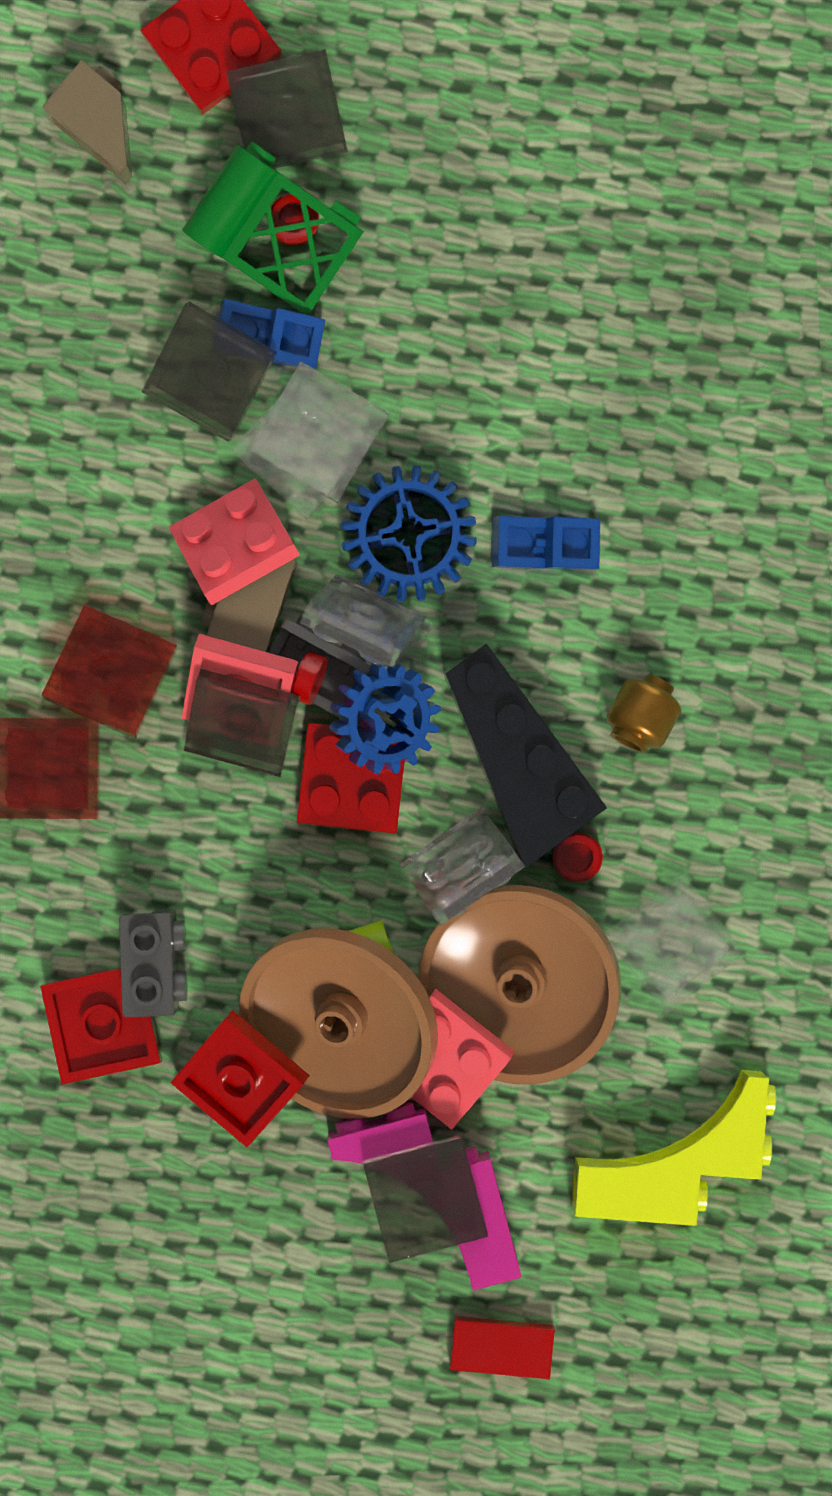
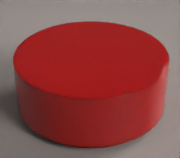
[272,193,319,247]
[291,651,328,705]
[552,832,603,882]

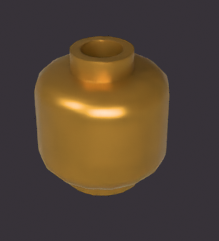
[606,675,681,753]

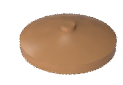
[418,885,622,1084]
[239,928,438,1119]

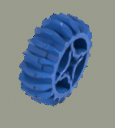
[341,465,477,602]

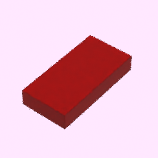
[450,1316,555,1380]

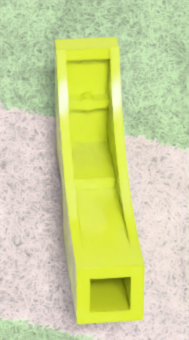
[571,1070,776,1226]

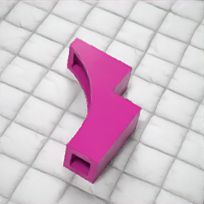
[327,1102,522,1291]

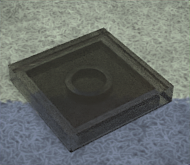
[226,49,348,168]
[142,301,277,442]
[184,669,300,777]
[363,1134,488,1263]

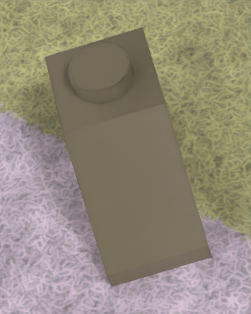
[42,60,132,185]
[201,559,298,652]

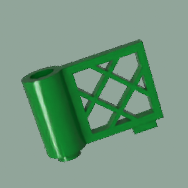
[182,141,364,315]

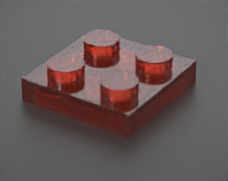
[41,604,177,739]
[0,718,100,819]

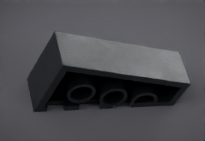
[444,643,607,868]

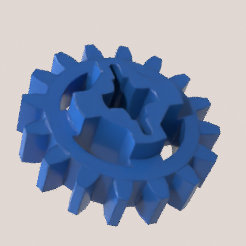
[329,662,441,774]

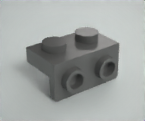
[268,615,371,718]
[119,909,188,1017]

